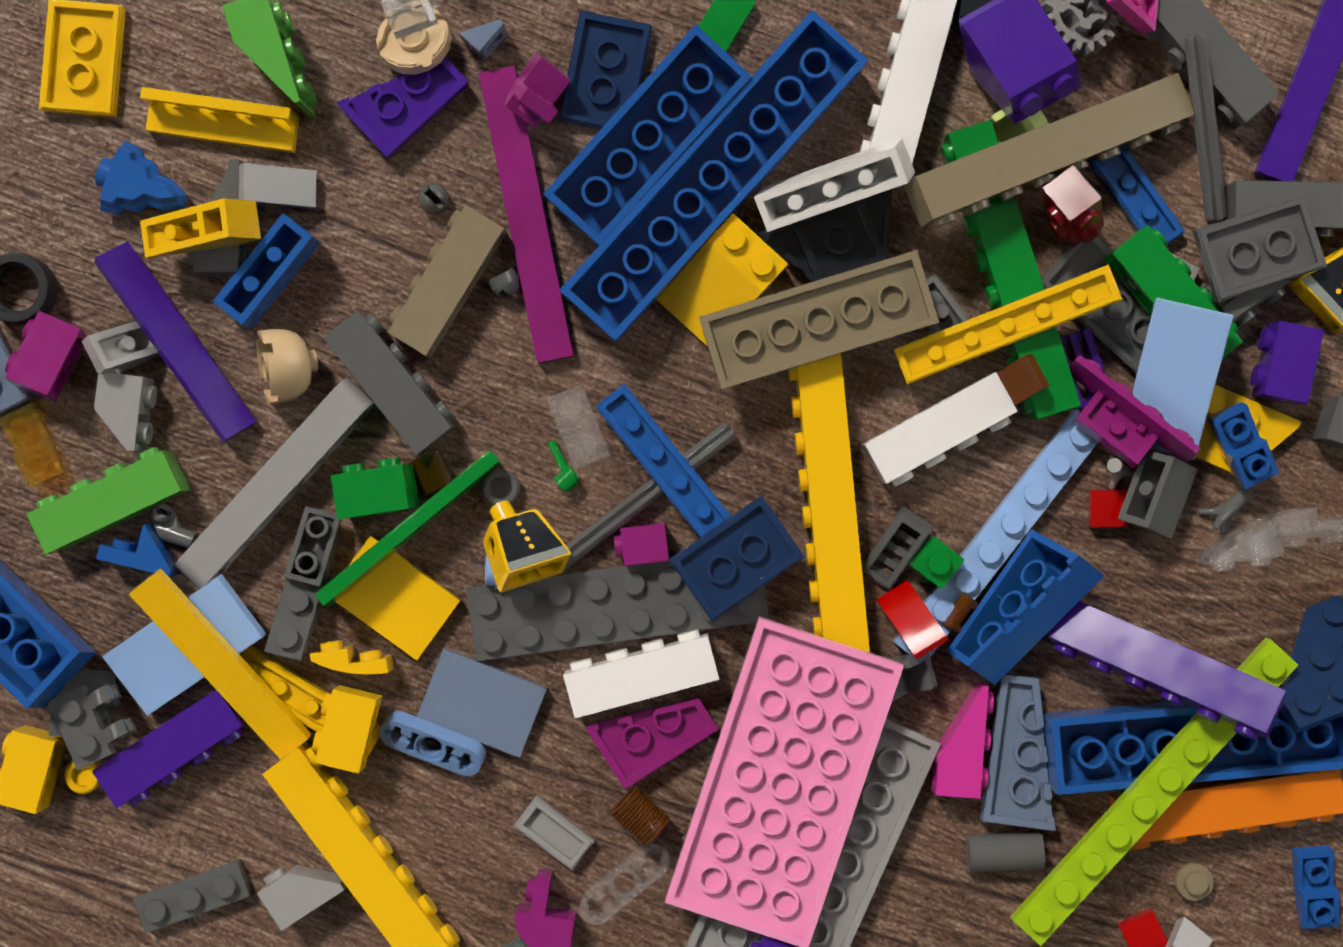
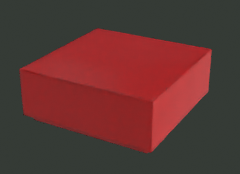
[1089,490,1129,527]
[1117,908,1168,947]

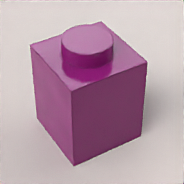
[614,522,669,566]

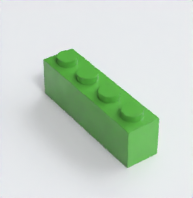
[26,447,191,555]

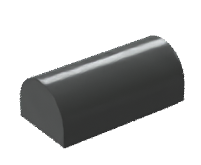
[965,831,1045,873]

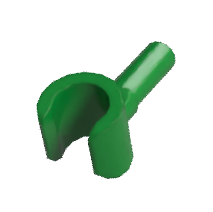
[547,440,579,493]

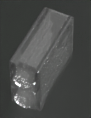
[546,384,613,470]

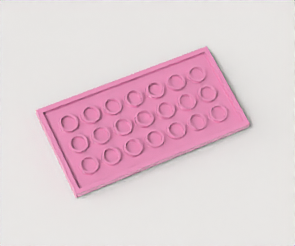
[665,617,904,947]

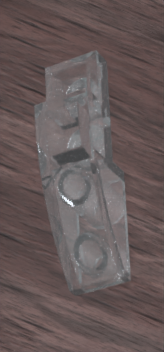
[1198,507,1343,571]

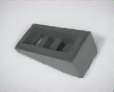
[862,506,933,591]

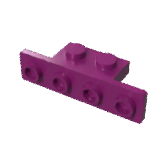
[1069,355,1201,468]

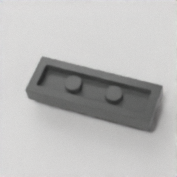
[133,859,253,934]

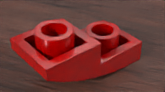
[876,580,948,660]

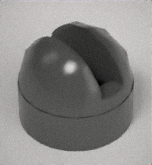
[419,183,450,214]
[487,267,520,299]

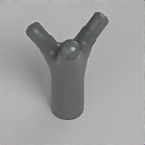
[1199,488,1252,534]

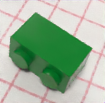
[331,458,420,520]

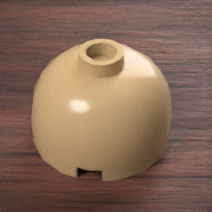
[256,329,318,404]

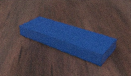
[1089,146,1186,244]

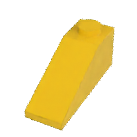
[140,198,261,258]

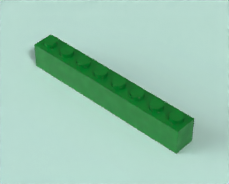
[940,120,1081,420]

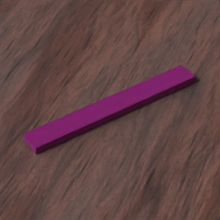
[478,66,574,364]

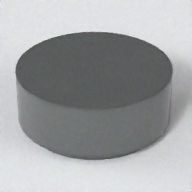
[483,470,521,505]

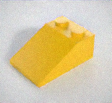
[657,213,788,347]

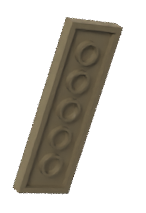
[699,250,939,390]

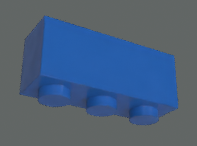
[213,213,321,329]

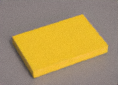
[39,0,126,118]
[336,535,461,661]

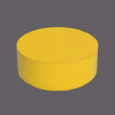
[64,760,103,794]

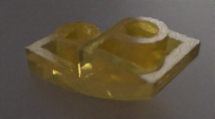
[0,401,65,487]

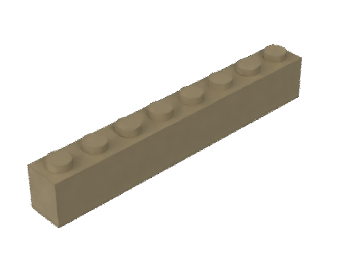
[903,73,1195,229]

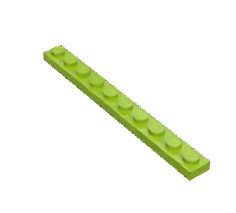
[1010,638,1298,946]

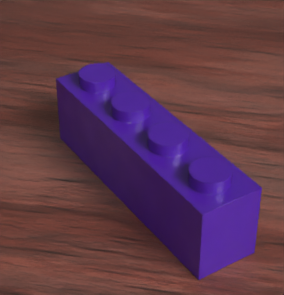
[92,690,247,809]

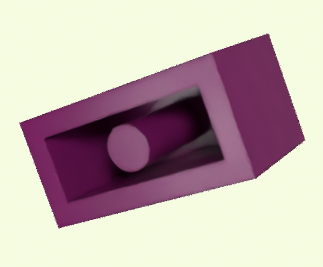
[5,311,87,403]

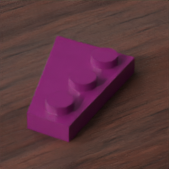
[585,696,719,789]

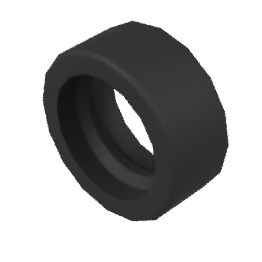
[0,252,58,325]

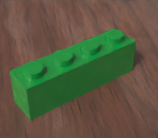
[1103,225,1243,359]

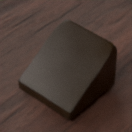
[408,448,455,498]

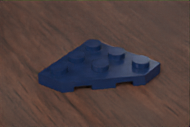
[1280,595,1343,734]

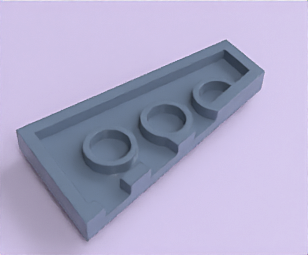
[980,673,1056,831]

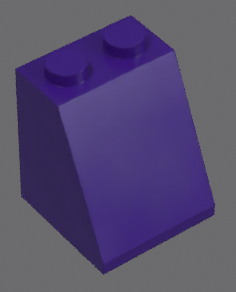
[959,0,1081,124]

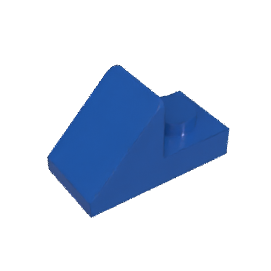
[96,523,180,577]

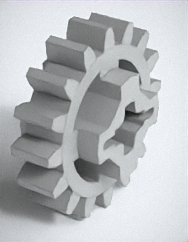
[1041,0,1118,58]

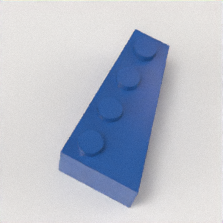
[946,529,1104,685]

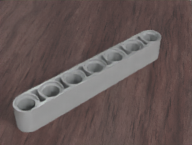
[175,378,375,588]

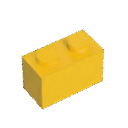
[312,685,383,774]
[0,725,66,814]

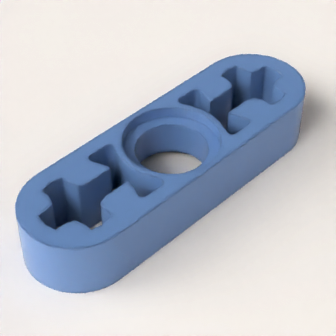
[379,711,486,776]

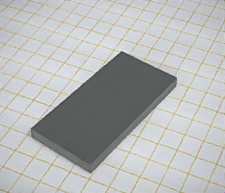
[1041,236,1151,376]

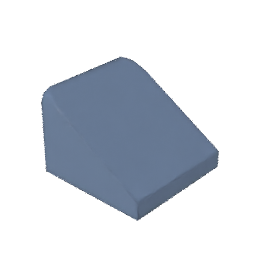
[459,19,508,60]

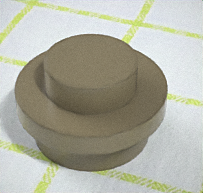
[1175,863,1213,901]

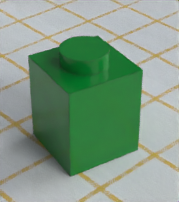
[908,535,965,589]

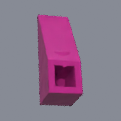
[930,682,994,799]

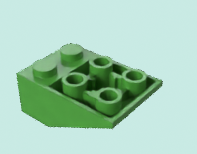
[222,0,317,118]

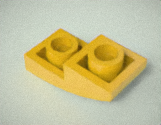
[310,640,394,674]

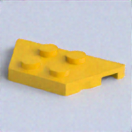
[1195,385,1302,475]

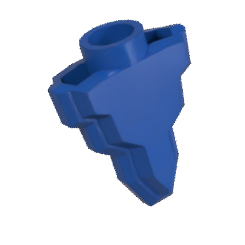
[95,141,189,215]

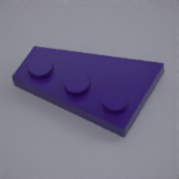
[336,57,470,159]

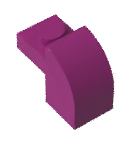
[505,51,571,128]
[515,868,577,947]

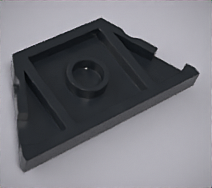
[758,189,893,283]

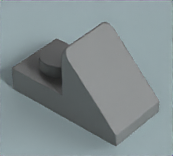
[82,321,160,375]

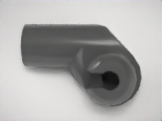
[151,503,199,549]

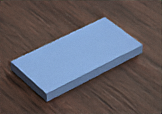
[1132,298,1234,460]
[102,574,266,716]

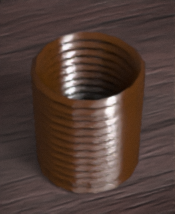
[610,786,670,847]

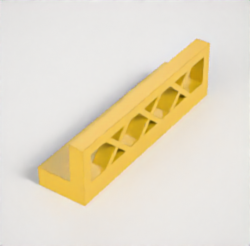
[140,87,300,153]

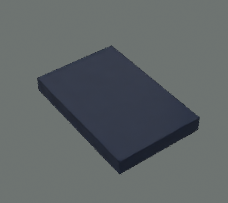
[559,10,652,130]
[669,495,805,621]

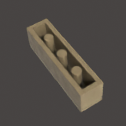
[388,205,508,358]

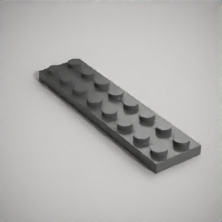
[466,560,770,661]

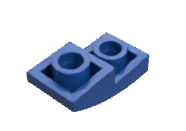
[1208,402,1279,489]
[1292,845,1340,929]

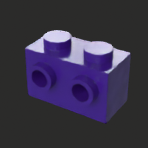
[1250,321,1324,405]

